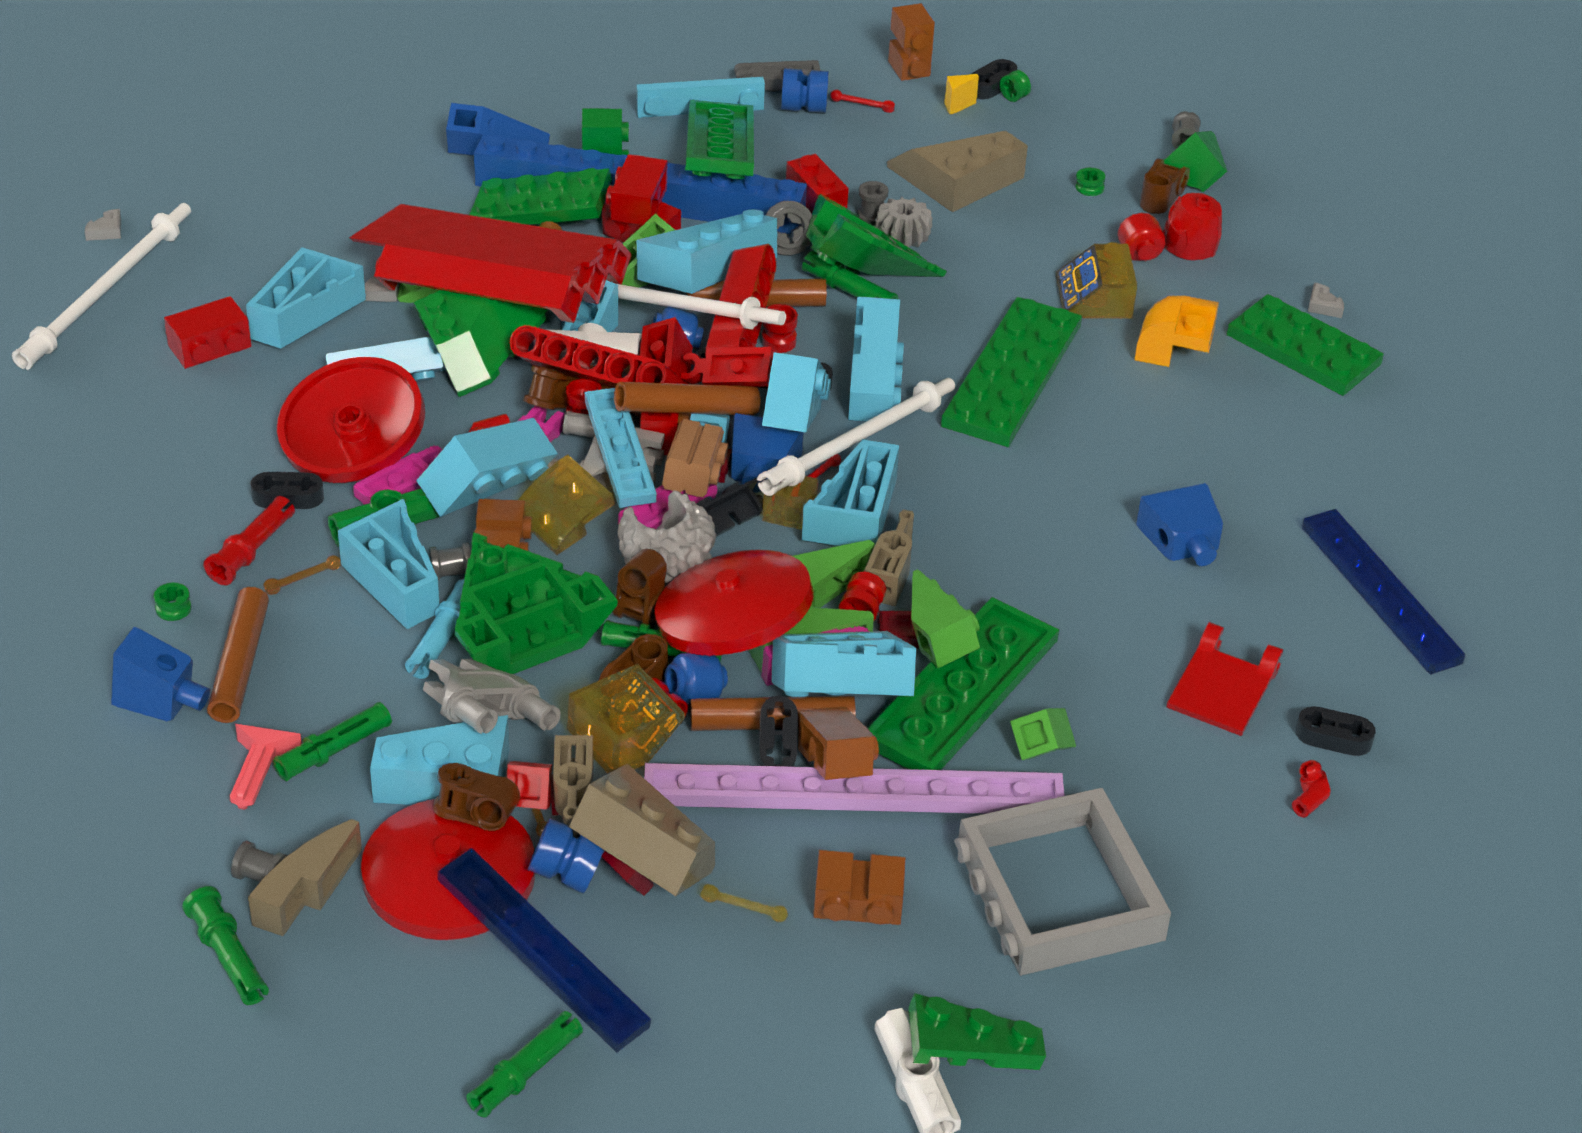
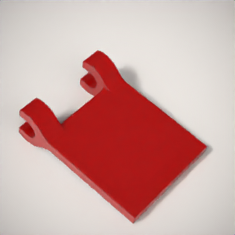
[1166,622,1283,736]

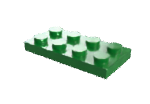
[469,168,612,225]
[1227,294,1384,396]

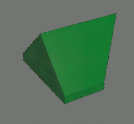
[1164,131,1227,192]

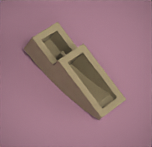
[248,819,362,936]

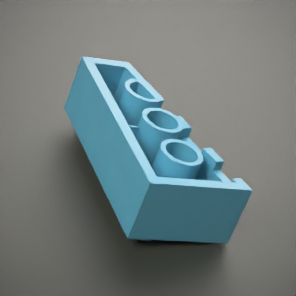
[637,210,777,294]

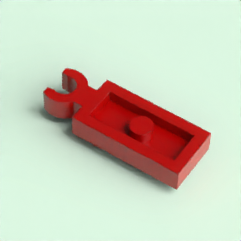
[680,346,778,387]

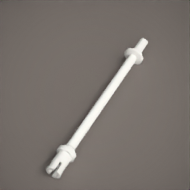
[12,203,191,370]
[617,284,786,329]
[757,378,955,496]

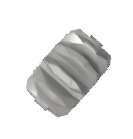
[875,196,933,247]

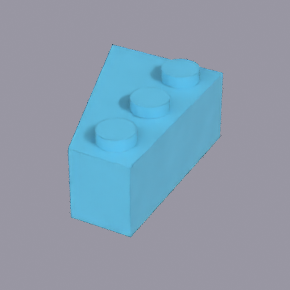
[246,247,366,349]
[848,297,904,421]
[762,352,831,432]
[416,418,558,517]
[802,439,899,546]
[338,499,439,629]
[772,631,916,697]
[370,715,510,805]

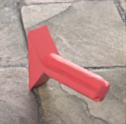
[230,724,302,810]

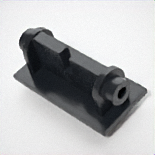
[697,478,766,537]

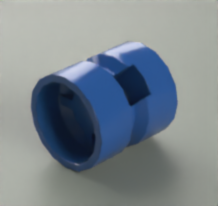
[781,68,829,113]
[527,818,604,894]

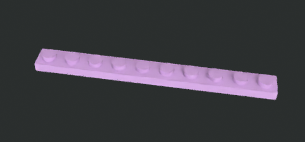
[644,763,1065,814]

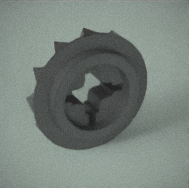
[766,201,812,255]

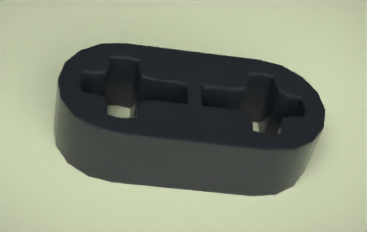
[972,59,1018,100]
[250,472,324,509]
[759,695,798,767]
[1296,706,1376,756]

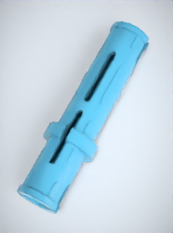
[405,579,464,679]

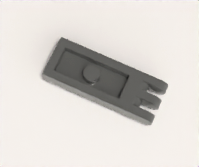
[734,60,821,92]

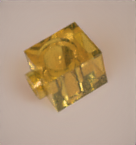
[763,476,818,530]

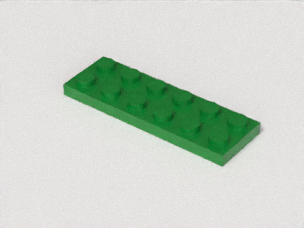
[685,100,754,179]
[941,296,1082,448]
[868,597,1059,770]

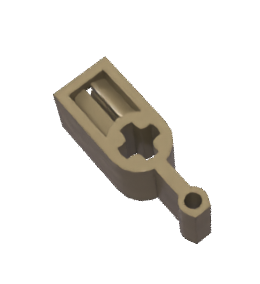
[864,509,914,607]
[553,735,594,838]

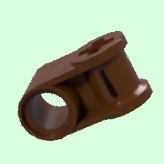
[1140,158,1190,214]
[523,365,579,410]
[613,548,667,629]
[598,634,668,696]
[433,763,520,831]

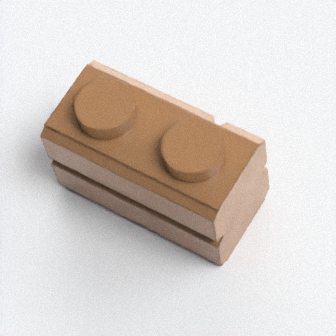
[662,419,728,497]

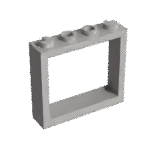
[954,788,1171,976]

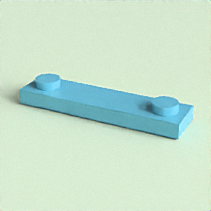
[637,77,765,118]
[585,388,657,508]

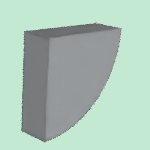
[85,209,121,241]
[364,277,400,302]
[1308,282,1344,318]

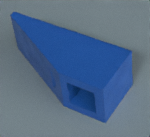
[446,103,550,155]

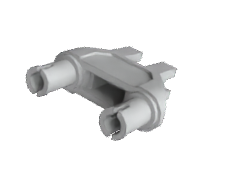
[545,411,664,494]
[423,659,561,734]

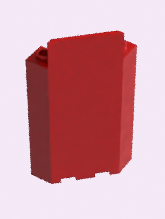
[349,204,632,323]

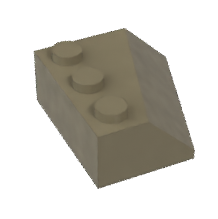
[887,131,1028,212]
[569,764,715,896]

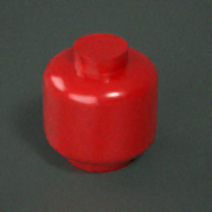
[1118,213,1166,261]

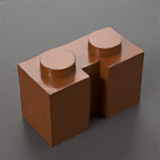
[888,3,935,81]
[474,499,533,551]
[798,707,879,780]
[814,850,906,925]

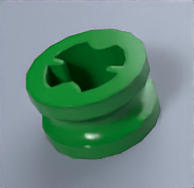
[1000,70,1031,102]
[1075,167,1106,196]
[153,582,192,621]

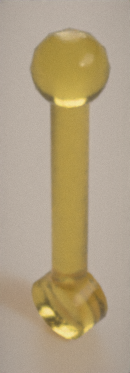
[700,884,788,922]

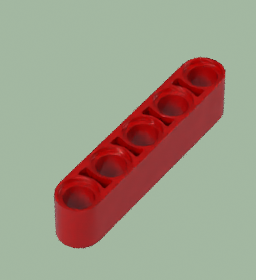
[705,244,777,355]
[510,325,680,388]

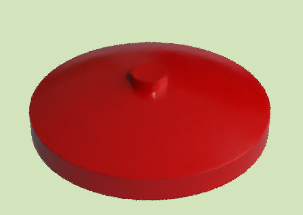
[277,357,425,483]
[655,550,814,656]
[361,799,536,940]

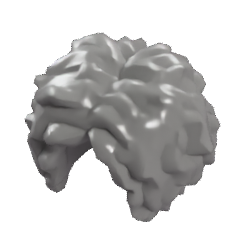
[617,490,716,585]

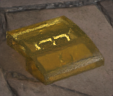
[518,454,615,555]

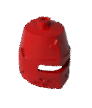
[1163,192,1222,260]

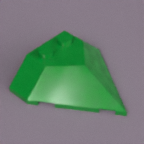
[806,193,947,277]
[413,290,549,397]
[455,532,618,674]

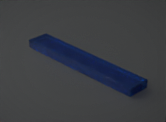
[1302,509,1466,675]
[438,848,651,1053]

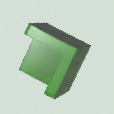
[1010,708,1076,760]

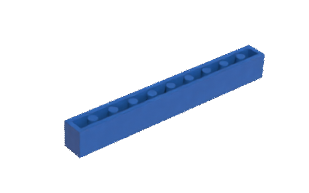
[474,135,807,234]

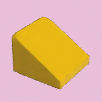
[945,74,979,114]

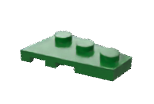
[908,993,1046,1070]

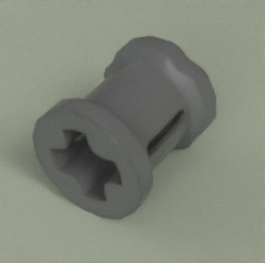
[1172,111,1201,149]
[857,181,889,225]
[429,543,471,581]
[231,841,288,882]

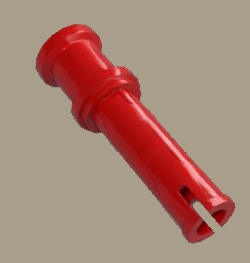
[204,496,295,586]

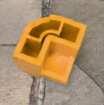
[1134,295,1219,367]

